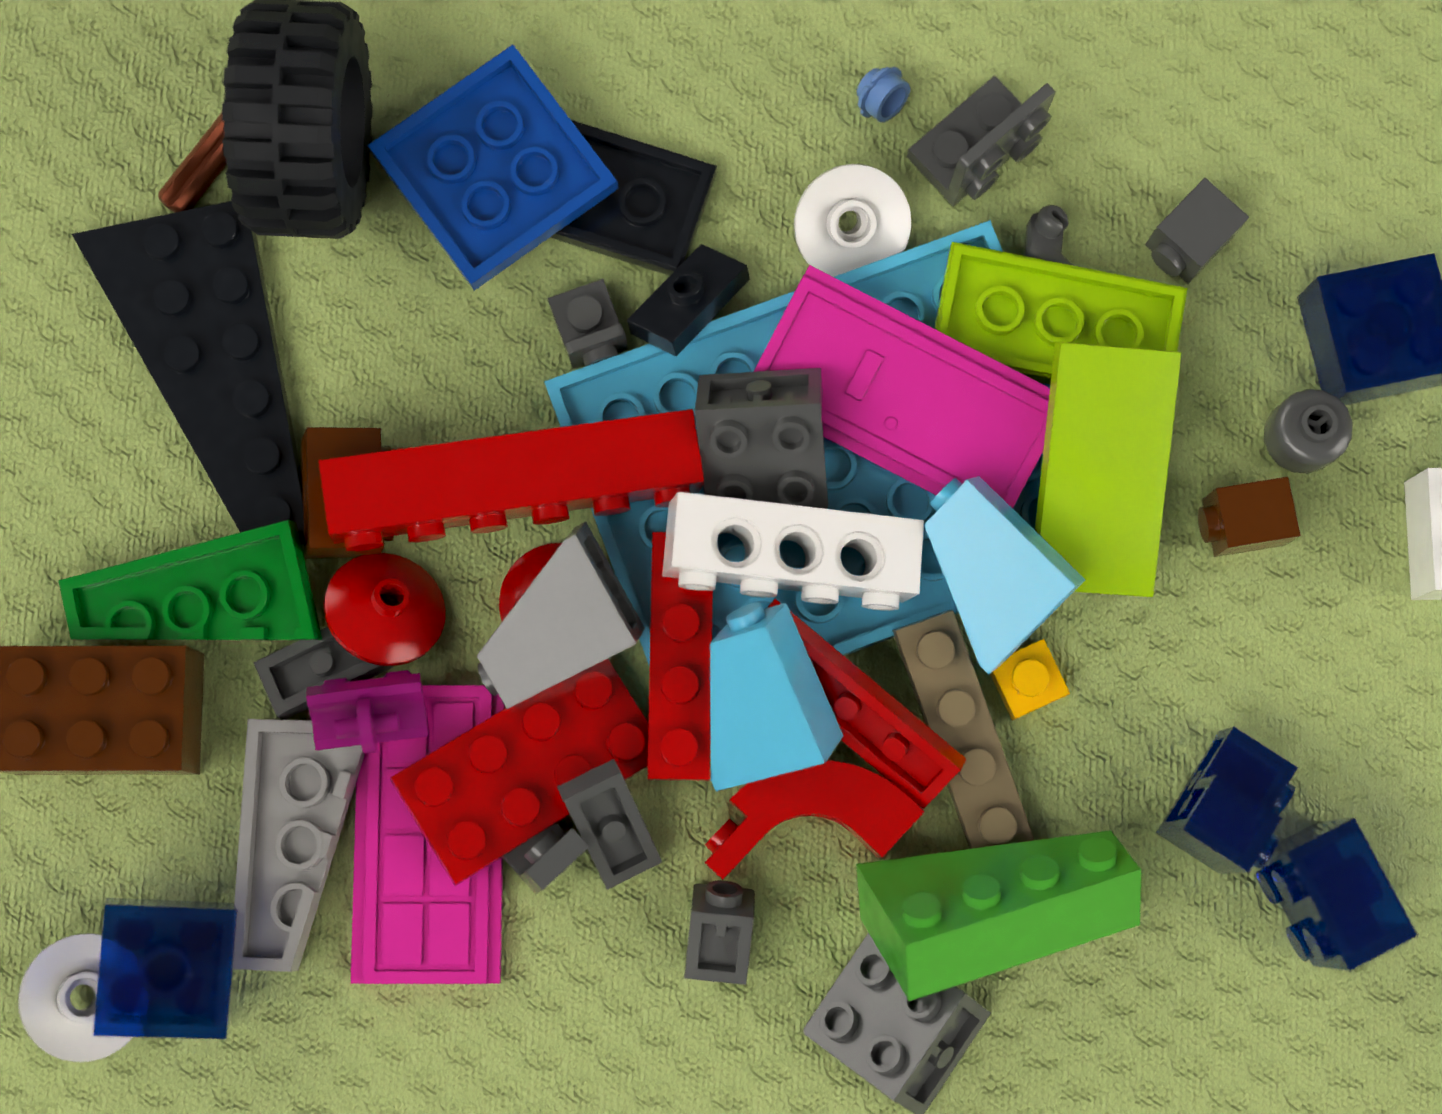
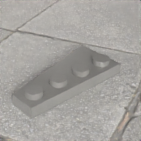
[230,719,365,972]

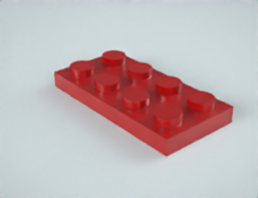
[390,659,648,886]

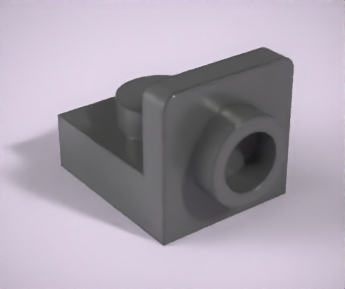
[547,279,628,369]
[502,823,589,894]
[684,880,755,985]

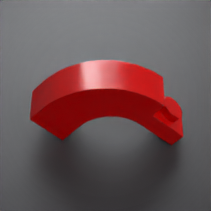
[705,760,925,880]

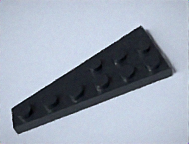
[72,201,304,544]

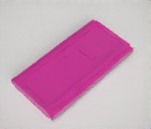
[754,265,1050,508]
[351,685,506,984]

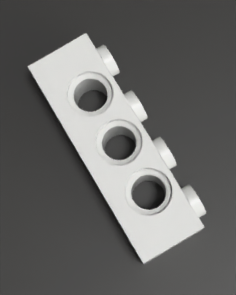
[662,492,924,611]

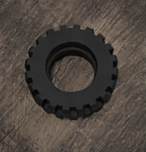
[222,0,373,239]

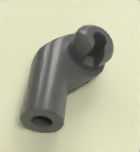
[1025,205,1074,266]

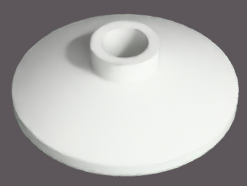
[794,164,911,277]
[18,934,150,1062]

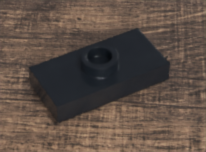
[627,244,750,357]

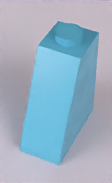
[924,476,1086,675]
[710,603,843,791]

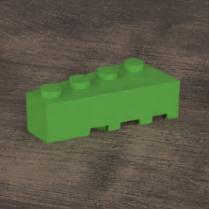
[856,830,1141,1001]

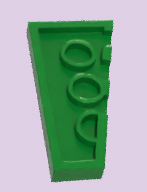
[58,520,322,640]

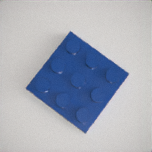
[368,44,618,291]

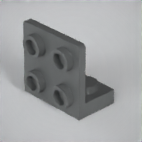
[906,75,1056,207]
[695,368,828,509]
[803,933,991,1114]

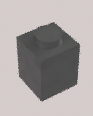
[1145,178,1249,284]

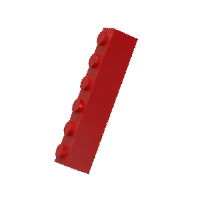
[319,409,704,551]

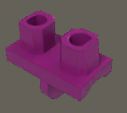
[306,670,428,754]

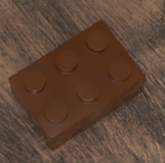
[0,646,204,775]

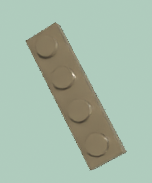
[892,610,1034,849]

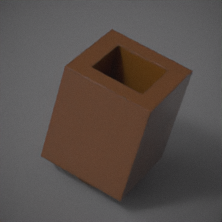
[1198,477,1301,557]

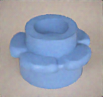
[856,67,910,122]

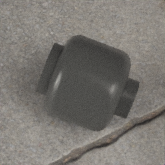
[1264,389,1353,474]

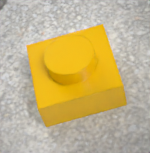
[990,639,1070,721]

